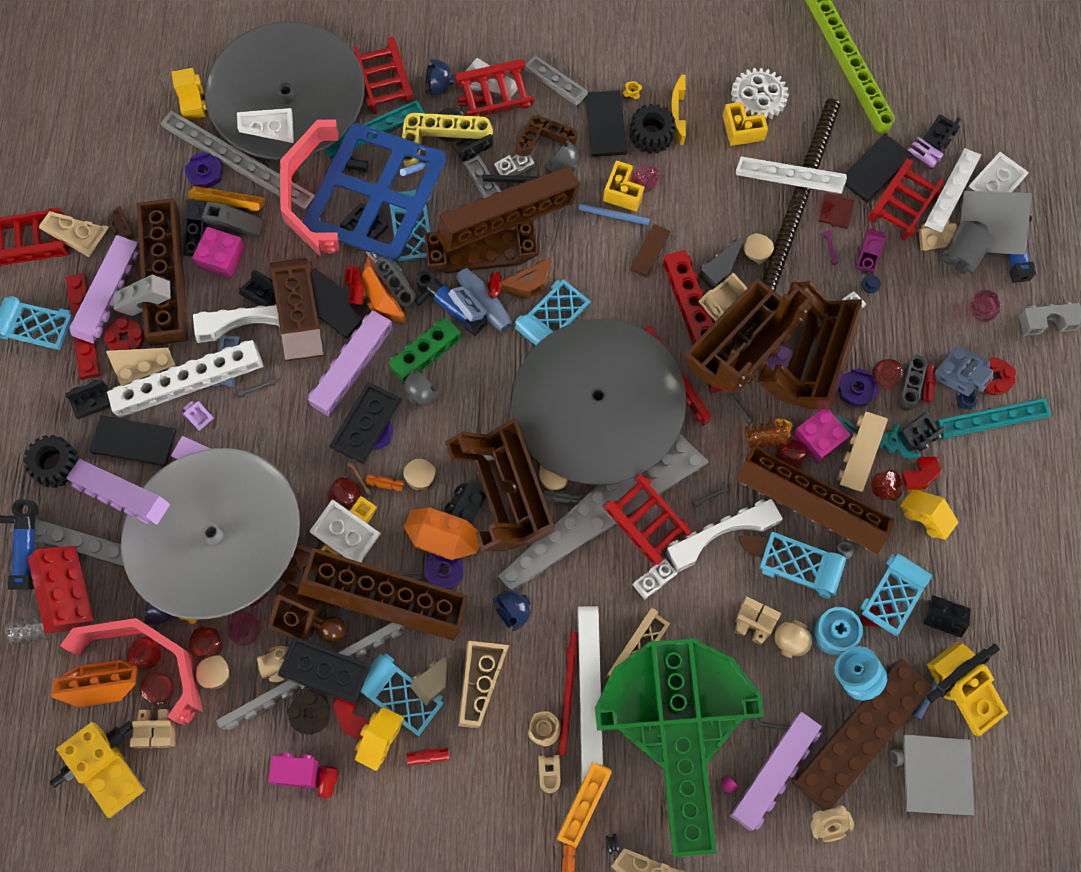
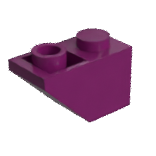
[856,228,886,273]

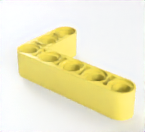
[402,113,493,167]

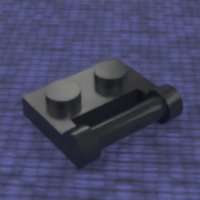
[340,203,389,240]

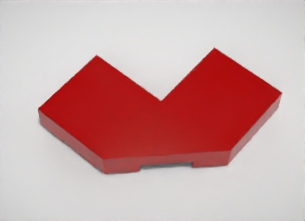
[344,266,364,305]
[902,457,941,490]
[333,695,369,740]

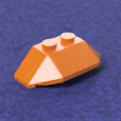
[361,256,406,324]
[403,507,480,560]
[50,660,138,708]

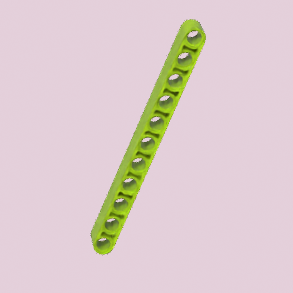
[805,0,895,134]

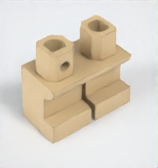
[734,596,781,645]
[130,709,175,749]

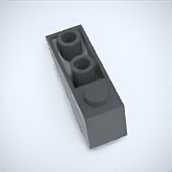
[202,202,264,237]
[699,237,744,290]

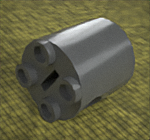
[941,221,994,274]

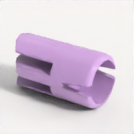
[907,136,943,168]

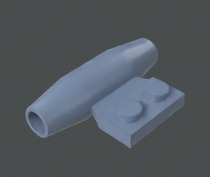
[448,268,512,332]

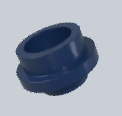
[862,275,881,293]
[957,392,977,410]

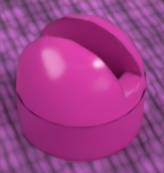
[721,775,739,793]

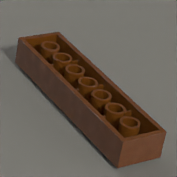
[436,167,580,253]
[137,198,188,346]
[736,446,894,554]
[297,547,468,641]
[792,659,933,811]

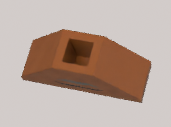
[501,258,551,299]

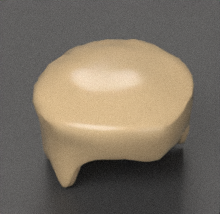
[744,233,774,265]
[404,459,436,490]
[539,464,568,492]
[196,655,230,690]
[528,711,561,746]

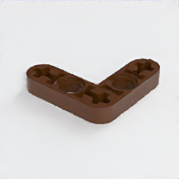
[515,115,578,157]

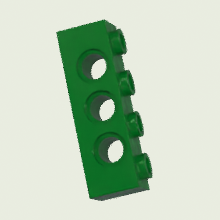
[388,317,461,384]

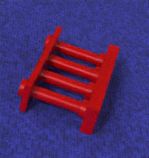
[353,37,414,114]
[454,59,535,117]
[868,158,944,241]
[0,208,69,266]
[602,474,692,565]

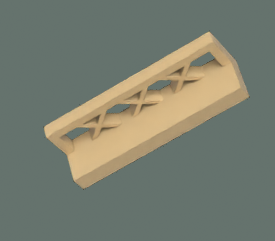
[606,608,670,679]

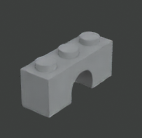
[113,275,170,316]
[1018,302,1081,336]

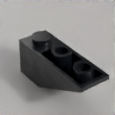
[183,200,207,256]

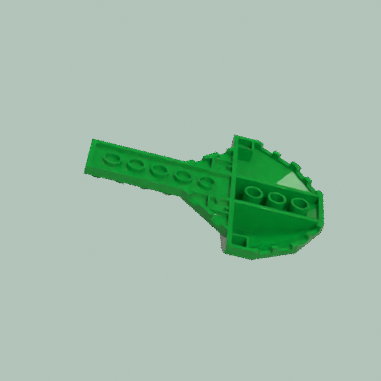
[595,638,764,857]

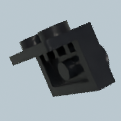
[923,114,961,151]
[451,127,493,162]
[239,270,276,307]
[65,379,111,420]
[898,412,946,451]
[444,483,486,524]
[924,595,971,638]

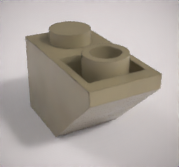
[410,656,447,706]

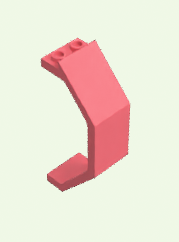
[280,120,340,257]
[60,618,203,725]

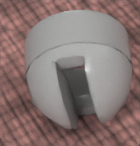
[837,542,854,559]
[890,749,904,767]

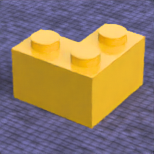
[171,68,207,121]
[722,102,768,146]
[603,160,644,212]
[900,490,959,540]
[355,707,404,771]

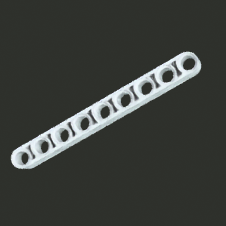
[578,606,603,782]

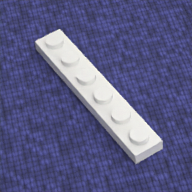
[925,148,981,233]
[736,157,847,194]

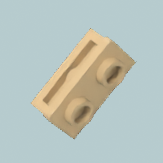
[915,220,957,251]

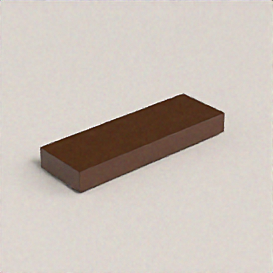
[630,224,670,278]

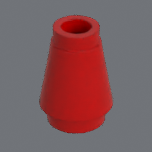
[318,766,339,798]

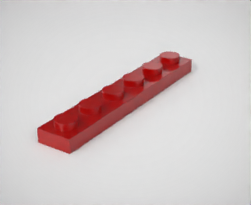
[65,273,101,380]
[644,325,712,426]

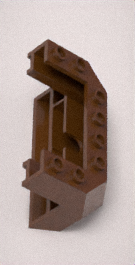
[684,278,813,393]
[758,281,862,410]
[445,417,556,551]

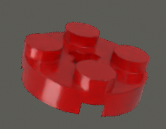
[104,318,144,351]
[983,357,1016,395]

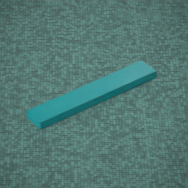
[325,99,425,159]
[936,398,1051,440]

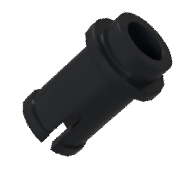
[345,156,368,172]

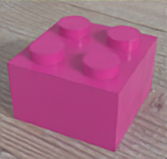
[192,227,245,279]
[792,409,851,464]
[268,753,321,788]

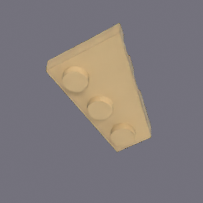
[39,211,109,258]
[106,348,176,386]
[611,848,684,872]

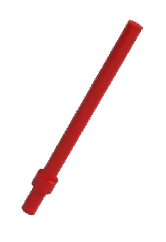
[558,632,579,756]

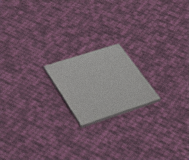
[960,191,1032,255]
[903,735,975,816]

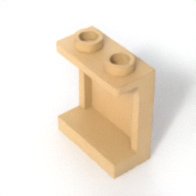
[698,273,747,321]

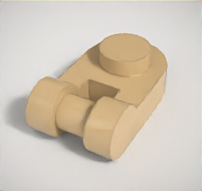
[538,755,561,794]

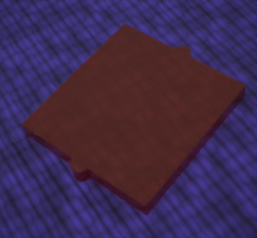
[819,193,855,229]

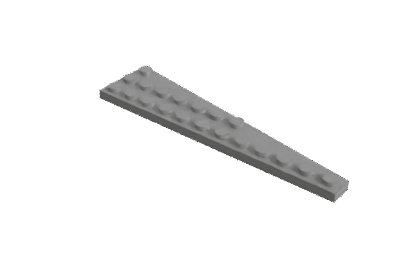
[498,433,709,590]

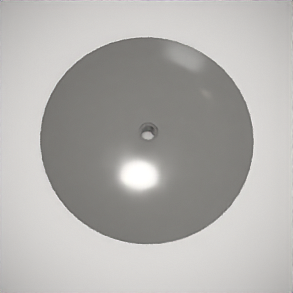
[121,448,300,619]

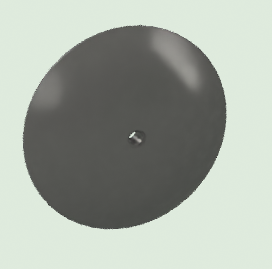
[205,22,365,160]
[512,319,686,485]

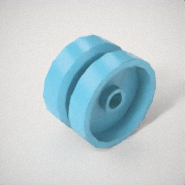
[813,607,863,656]
[834,646,887,701]

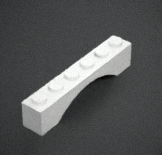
[193,305,280,343]
[665,499,783,573]

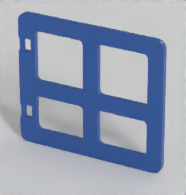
[303,123,446,260]

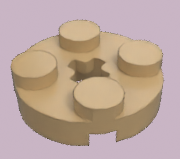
[810,806,854,842]

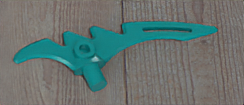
[835,416,921,458]

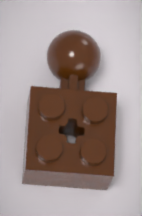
[268,584,346,643]

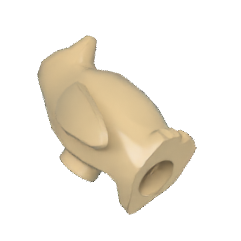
[257,646,289,682]

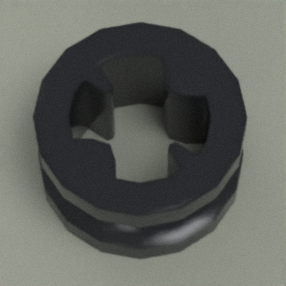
[605,834,620,855]

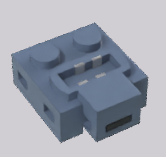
[935,345,993,396]

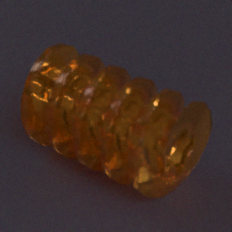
[745,420,788,449]

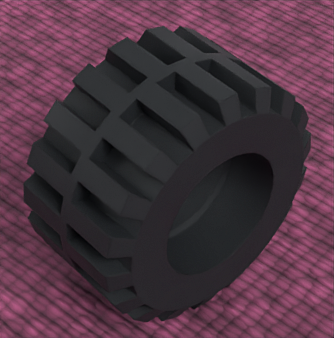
[629,104,676,154]
[23,435,80,488]

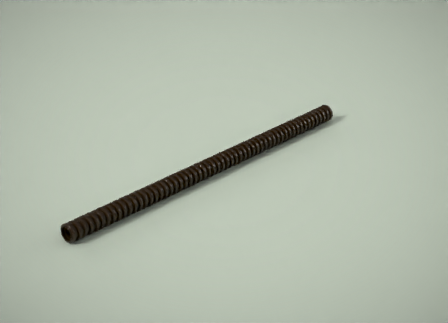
[744,98,841,338]

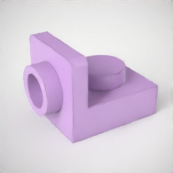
[182,401,214,431]

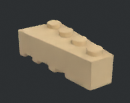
[837,411,888,493]
[458,641,509,728]

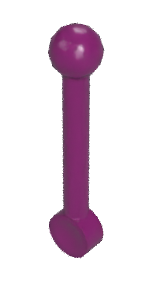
[823,231,838,265]

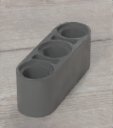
[375,257,417,306]
[898,354,927,411]

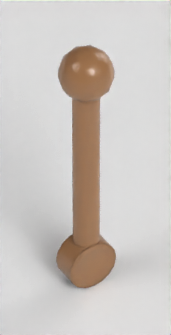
[347,461,371,495]

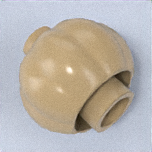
[774,620,812,659]

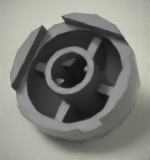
[544,140,579,173]
[404,369,442,406]

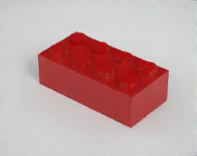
[27,546,94,634]

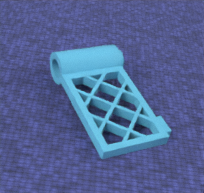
[390,190,430,262]
[514,279,591,346]
[0,296,74,350]
[759,532,846,599]
[860,553,932,637]
[361,653,444,737]

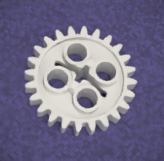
[731,68,789,120]

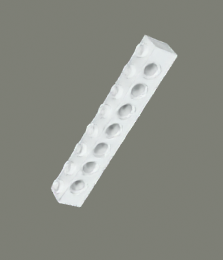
[107,340,264,418]

